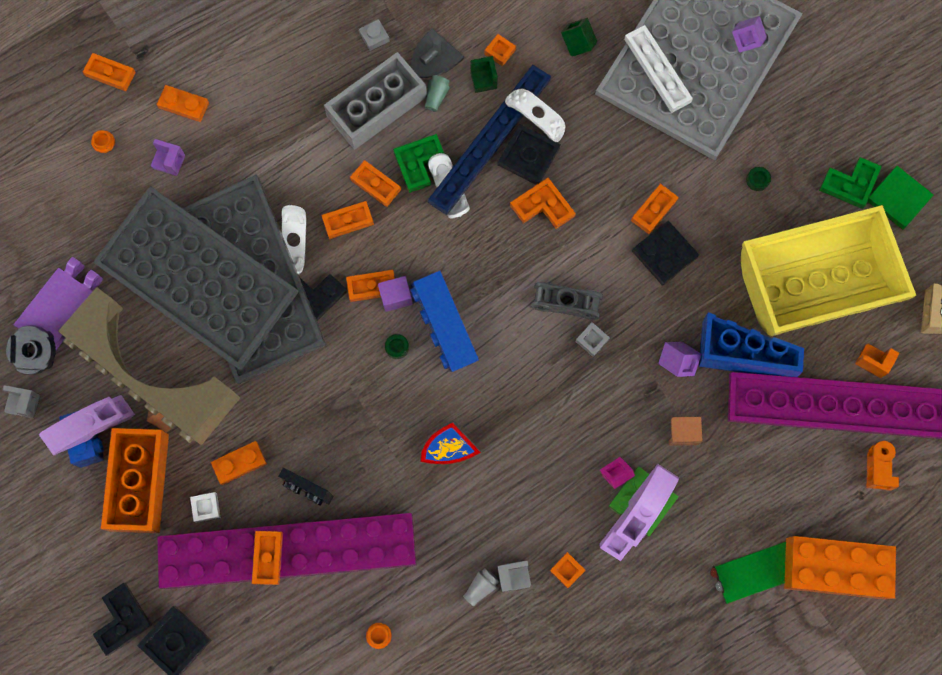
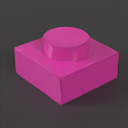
[600,457,635,489]

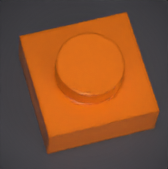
[484,34,516,67]
[550,552,585,589]

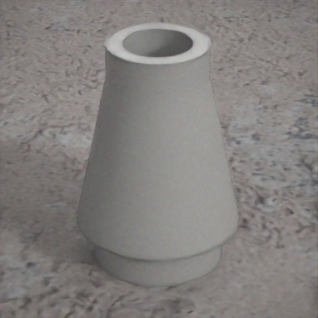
[463,568,500,606]

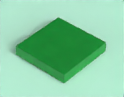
[867,166,934,230]

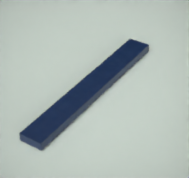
[428,64,551,215]

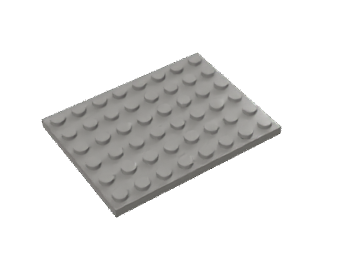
[595,0,803,160]

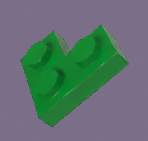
[393,134,444,193]
[819,157,882,209]

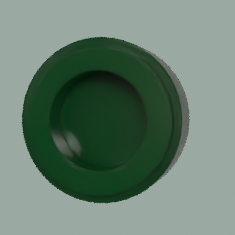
[746,167,771,191]
[385,334,409,359]

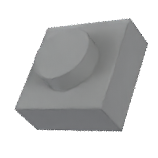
[359,19,390,51]
[575,323,610,357]

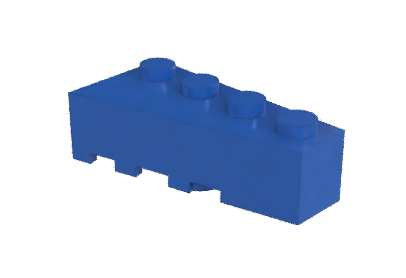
[410,271,479,372]
[698,312,804,377]

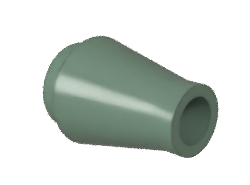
[425,75,450,112]

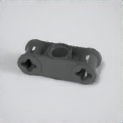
[531,282,603,320]

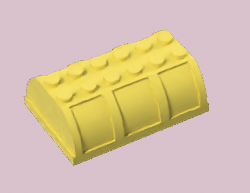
[741,205,916,336]

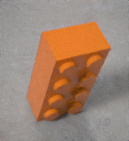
[101,428,169,533]
[784,536,896,599]

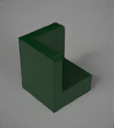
[561,17,597,57]
[470,56,498,93]

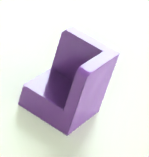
[732,16,767,53]
[151,139,185,176]
[378,276,413,312]
[659,342,702,377]

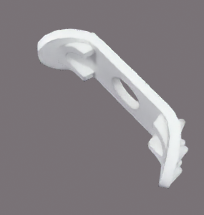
[505,89,565,142]
[428,153,470,218]
[282,205,306,275]

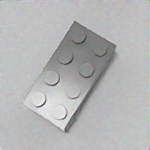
[324,52,427,150]

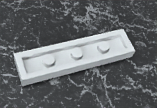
[624,25,693,113]

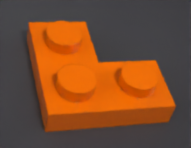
[510,178,576,229]

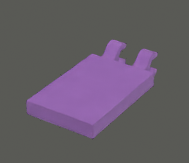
[13,257,103,350]

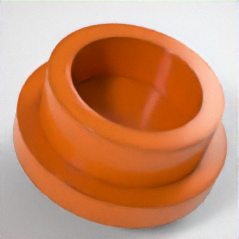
[91,130,115,153]
[366,623,392,649]

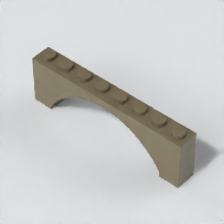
[58,287,240,445]

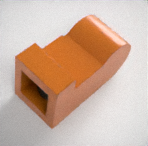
[866,441,899,491]

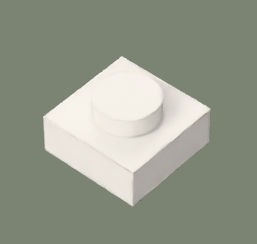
[190,492,221,522]

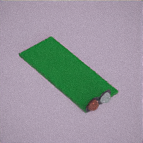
[710,542,786,604]

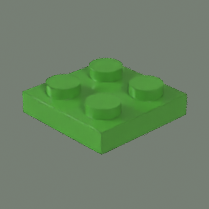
[608,466,679,537]

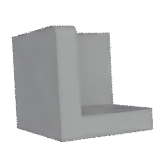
[3,385,40,419]
[497,561,531,592]

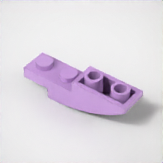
[39,395,135,456]
[600,464,679,561]

